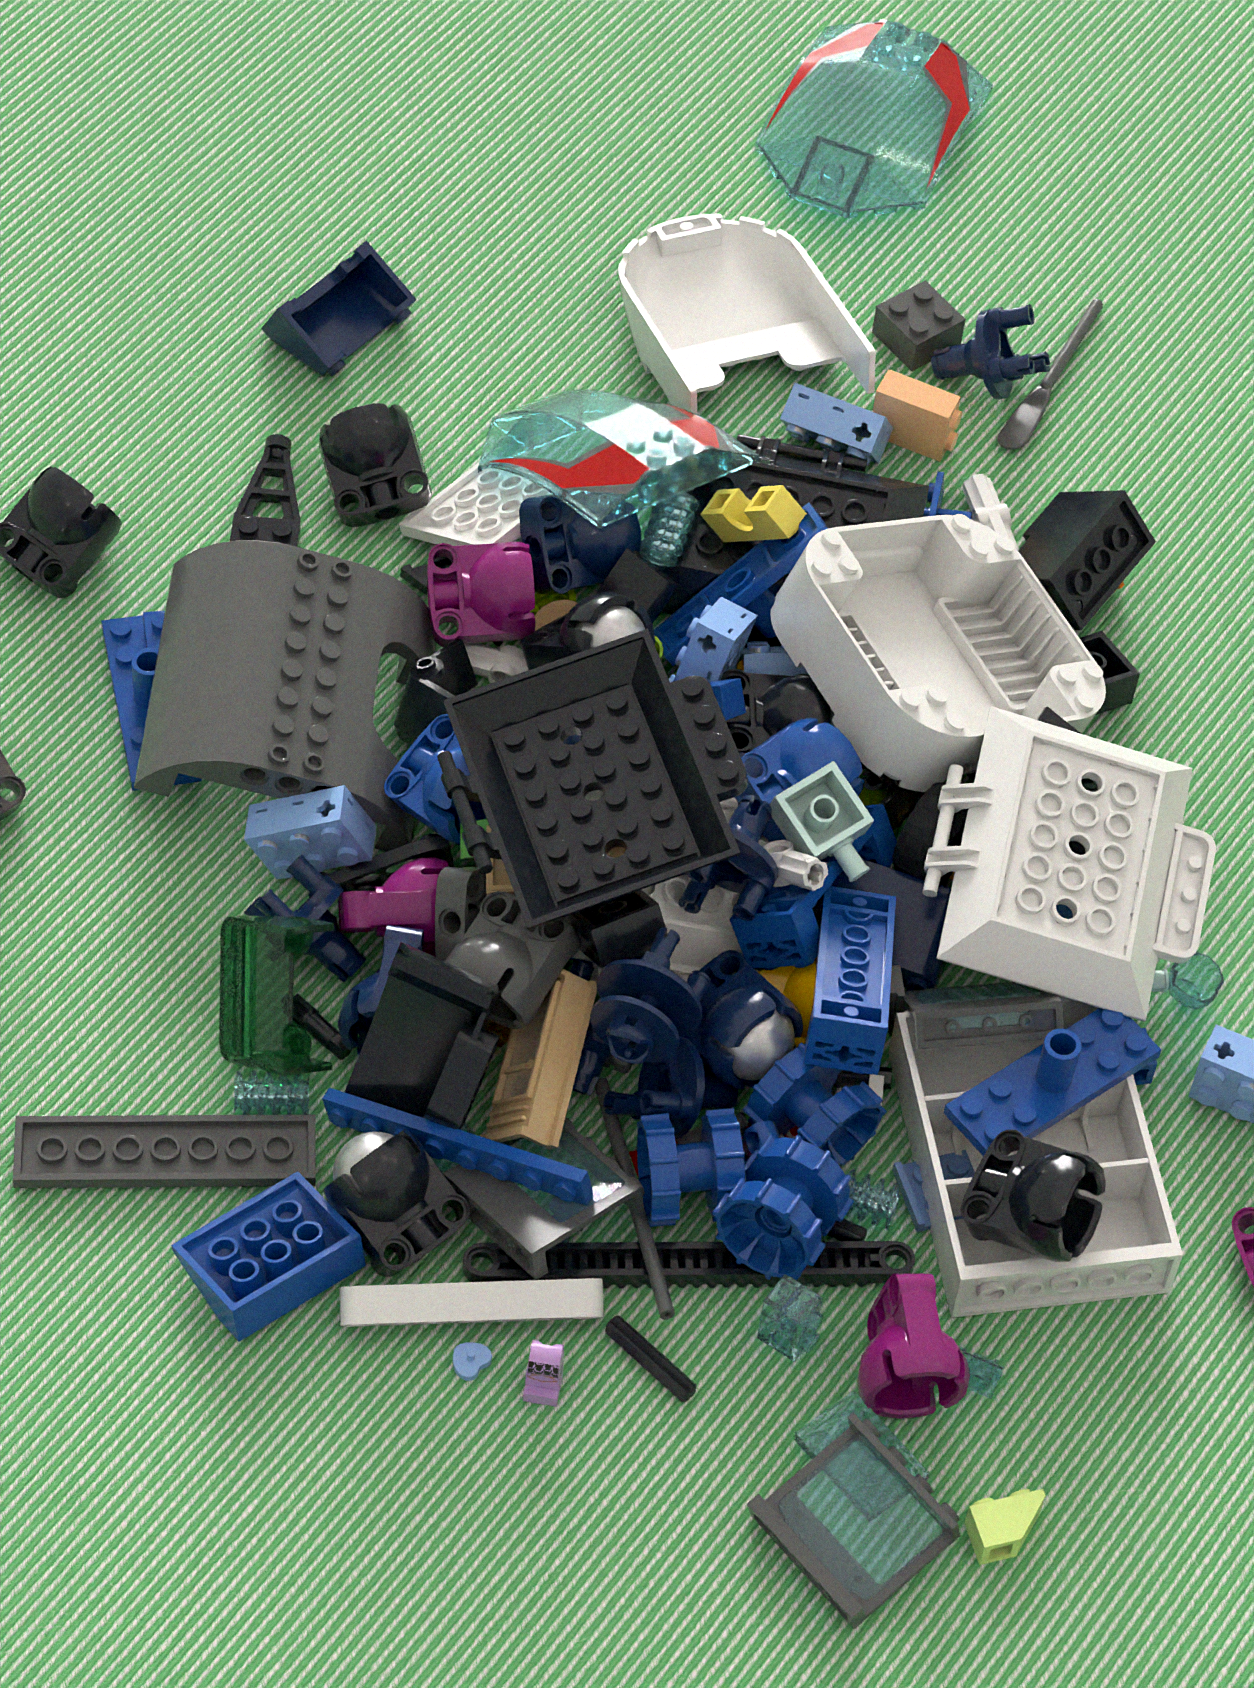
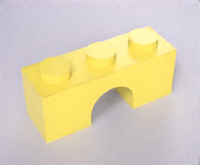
[700,485,807,542]

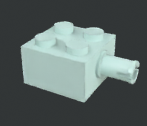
[770,761,874,882]

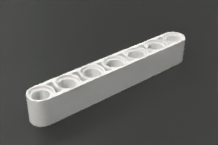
[339,1278,604,1327]

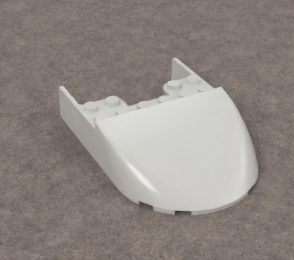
[618,214,876,416]

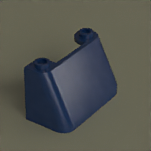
[261,241,417,377]
[812,859,951,991]

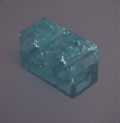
[757,1274,824,1362]

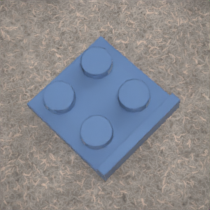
[892,1150,975,1232]

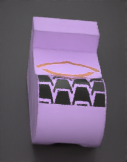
[523,1340,564,1407]

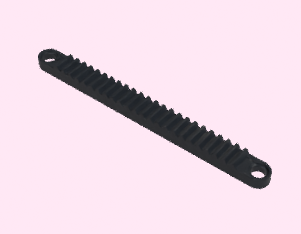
[463,1241,915,1288]

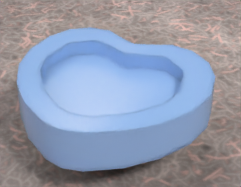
[453,1342,492,1381]

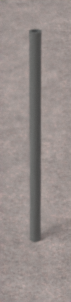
[594,1078,675,1320]

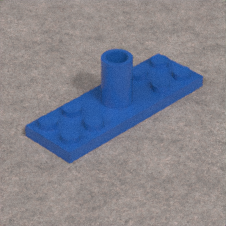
[654,502,828,666]
[101,615,202,791]
[943,1008,1161,1156]

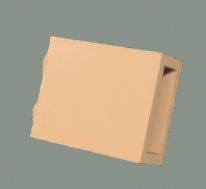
[870,369,963,462]

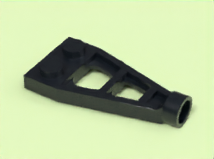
[230,434,300,547]
[320,834,455,892]

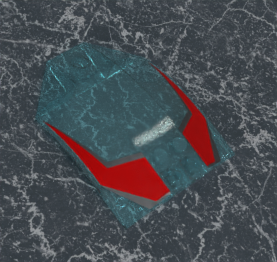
[754,19,993,218]
[478,389,760,528]

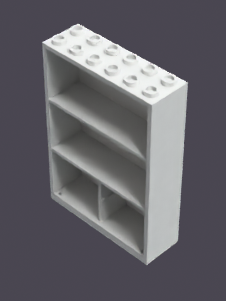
[888,995,1183,1318]

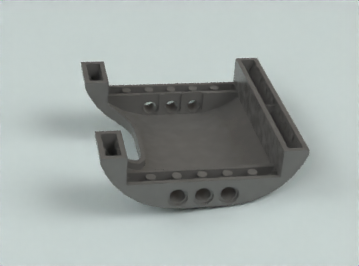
[134,540,436,852]

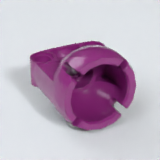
[427,542,535,647]
[338,857,449,957]
[857,1273,970,1419]

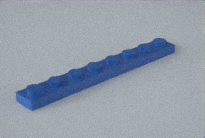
[322,1088,594,1206]

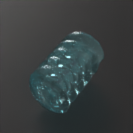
[640,490,700,567]
[234,1070,309,1115]
[838,1163,900,1231]

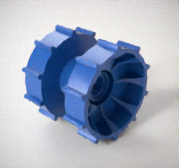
[743,1042,887,1168]
[636,1108,745,1227]
[712,1135,854,1280]

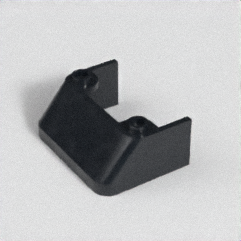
[394,639,478,745]

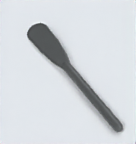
[997,299,1103,450]

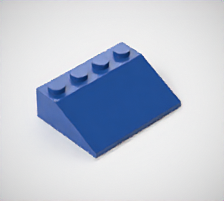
[171,1171,366,1342]

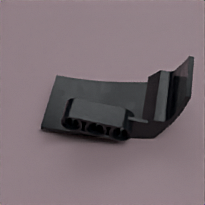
[345,942,500,1130]

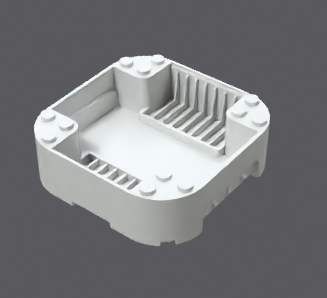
[770,514,1106,792]

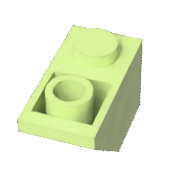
[964,1489,1046,1565]

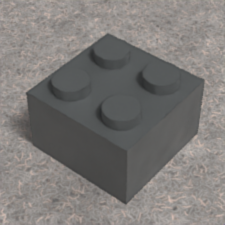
[872,280,966,371]

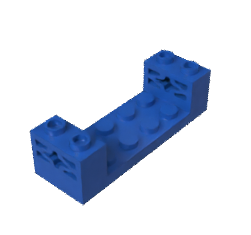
[729,804,897,970]
[804,886,896,1075]

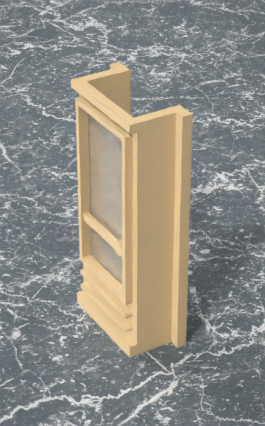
[481,969,597,1150]

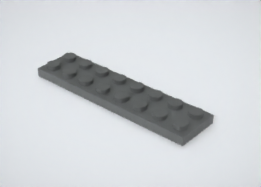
[13,1114,316,1188]

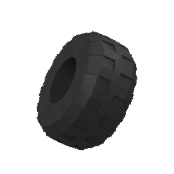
[892,782,968,885]

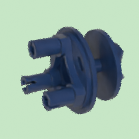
[590,927,711,1064]

